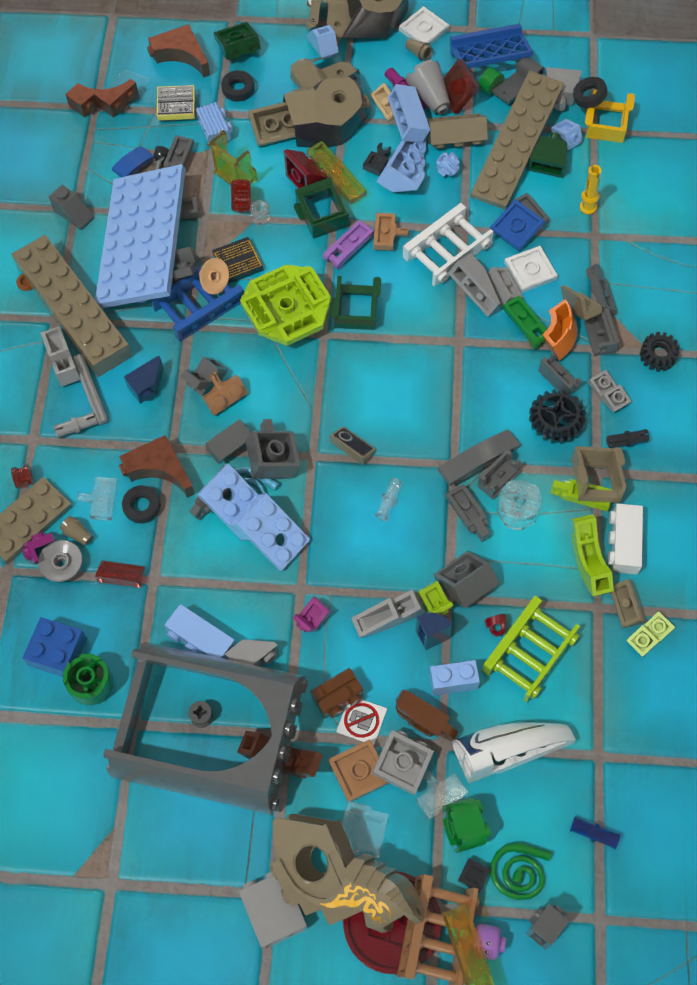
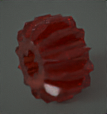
[231,179,251,212]

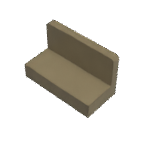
[561,285,602,320]

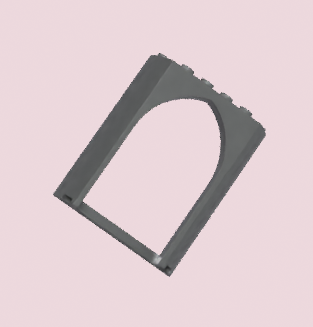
[103,642,308,815]

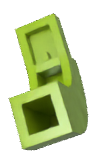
[571,514,614,596]

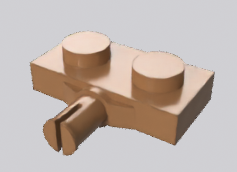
[373,213,408,251]
[202,372,248,415]

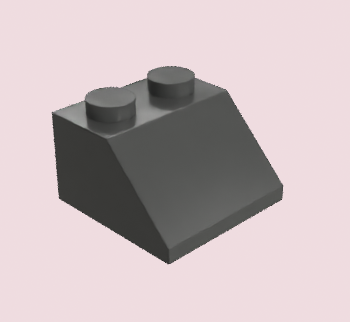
[433,551,499,608]

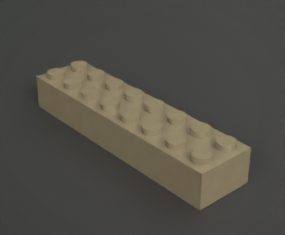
[11,235,132,377]

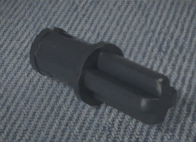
[606,429,650,448]

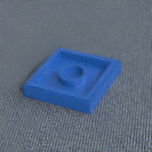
[490,199,545,252]

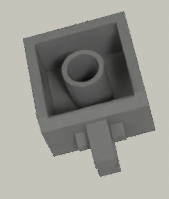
[246,419,300,479]

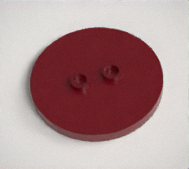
[343,871,441,975]

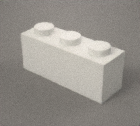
[608,504,643,575]

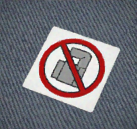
[336,700,387,745]

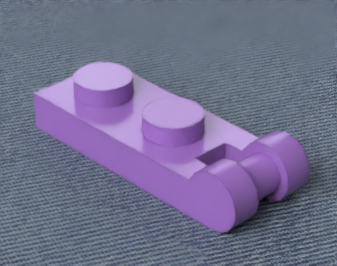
[323,220,374,269]

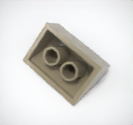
[426,113,488,148]

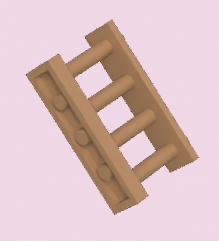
[397,874,479,985]

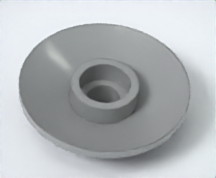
[38,540,82,582]

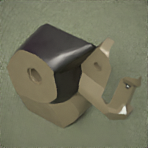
[306,0,409,48]

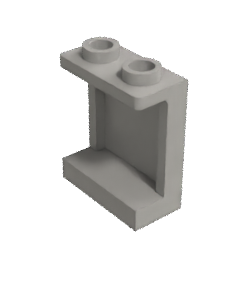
[239,871,308,950]

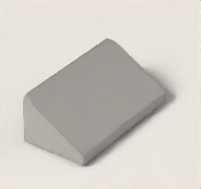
[487,267,523,307]

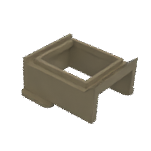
[570,446,627,503]

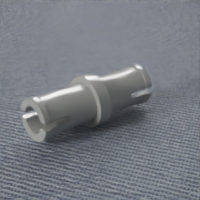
[53,412,97,438]

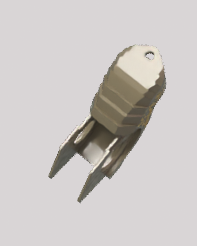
[271,813,424,933]

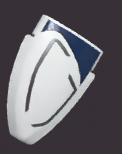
[452,723,576,784]

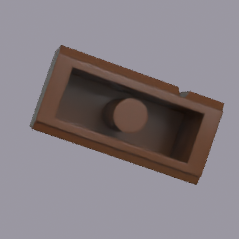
[310,668,364,718]

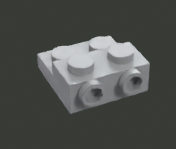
[371,730,434,795]

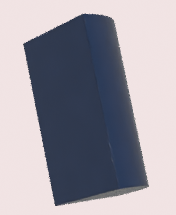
[416,613,452,650]

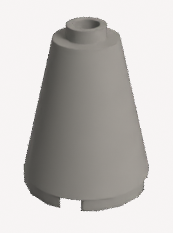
[405,59,450,115]

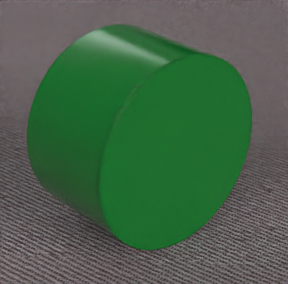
[478,67,504,96]

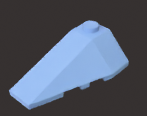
[376,137,426,192]

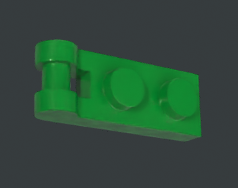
[502,295,548,349]

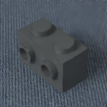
[525,904,569,950]

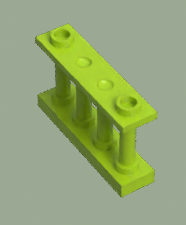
[482,596,580,703]

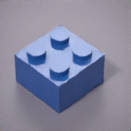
[22,617,87,677]

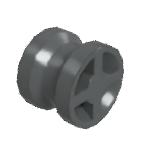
[188,701,213,728]

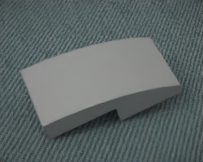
[587,370,632,413]

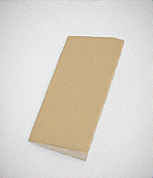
[370,83,395,122]

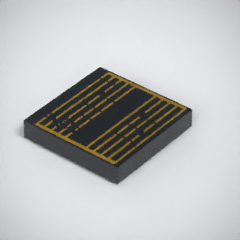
[212,237,263,284]

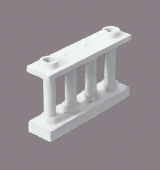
[403,203,493,287]

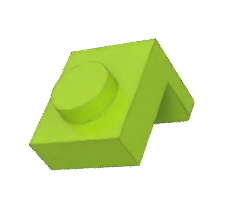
[417,581,453,616]

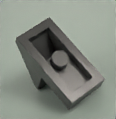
[173,247,203,280]

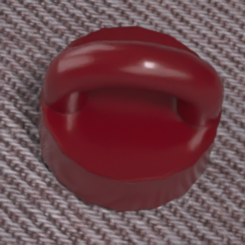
[484,614,508,637]

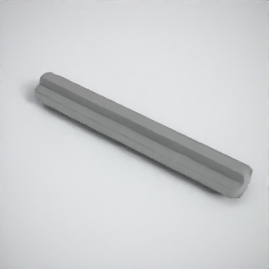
[73,354,108,425]

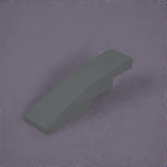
[437,429,520,486]

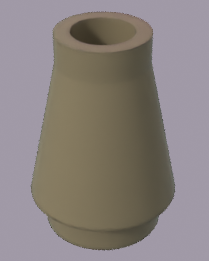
[405,38,433,60]
[60,515,93,546]

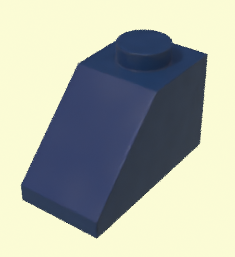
[124,355,164,404]

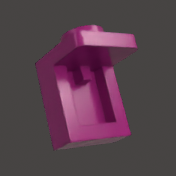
[22,531,54,564]
[293,597,332,632]

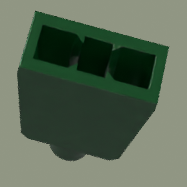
[528,132,567,178]

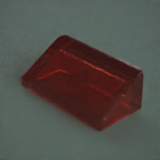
[95,561,145,588]

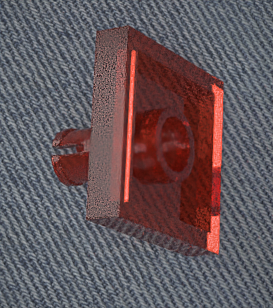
[444,59,480,114]

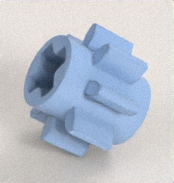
[436,152,460,177]

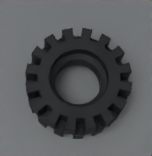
[640,332,680,372]

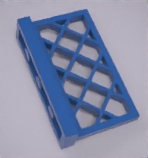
[450,23,533,70]

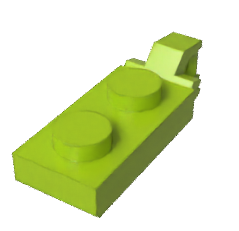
[550,479,613,512]

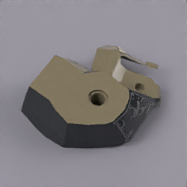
[283,54,372,148]

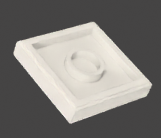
[399,6,450,45]
[504,246,558,293]

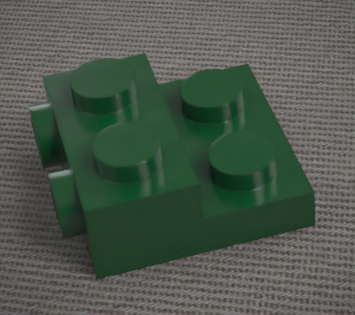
[213,22,261,60]

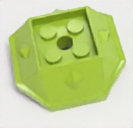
[240,265,331,346]

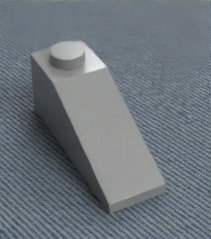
[448,253,500,317]

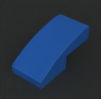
[112,146,154,177]

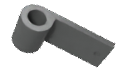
[492,57,545,104]

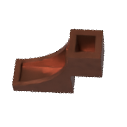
[65,79,139,118]

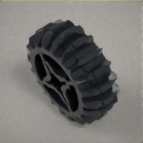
[529,388,586,444]

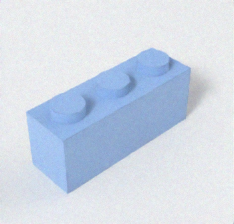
[388,84,430,143]
[164,604,236,659]

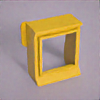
[585,89,635,143]

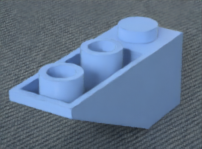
[306,25,339,58]

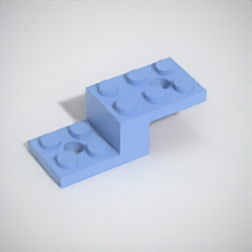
[197,464,310,571]

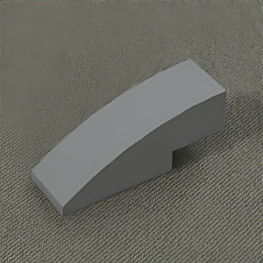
[41,326,80,387]
[351,590,425,638]

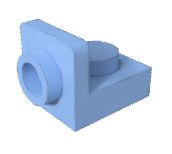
[551,119,583,150]

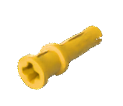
[580,165,601,215]

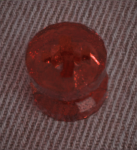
[11,464,34,488]

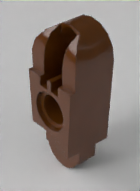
[395,690,458,741]

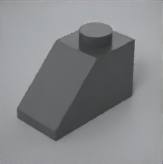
[49,185,94,230]

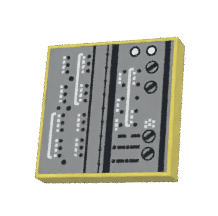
[157,85,195,120]

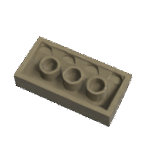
[248,102,296,147]

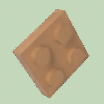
[328,739,390,804]

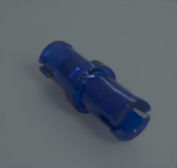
[570,817,621,850]

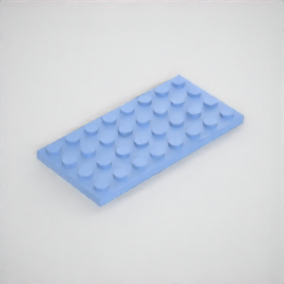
[95,164,186,308]

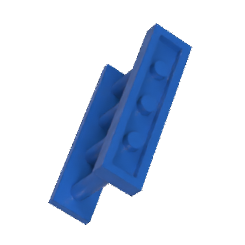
[151,267,244,342]

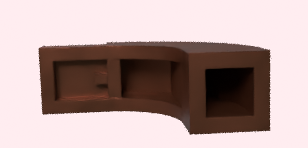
[237,731,323,779]

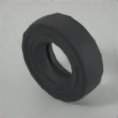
[221,70,254,102]
[573,77,607,108]
[122,485,161,524]

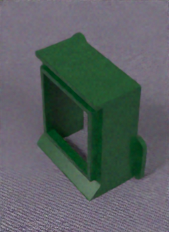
[294,177,351,238]
[330,276,381,330]

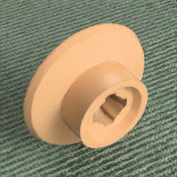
[199,258,229,294]

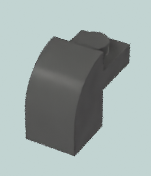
[181,357,228,396]

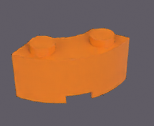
[542,299,577,361]

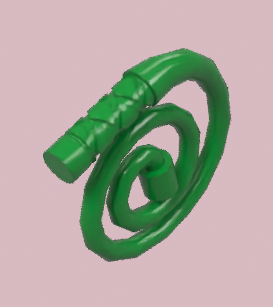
[490,842,552,900]

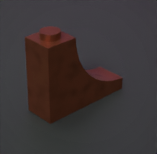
[147,24,210,78]
[118,435,195,498]

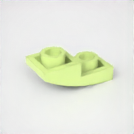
[626,611,675,657]

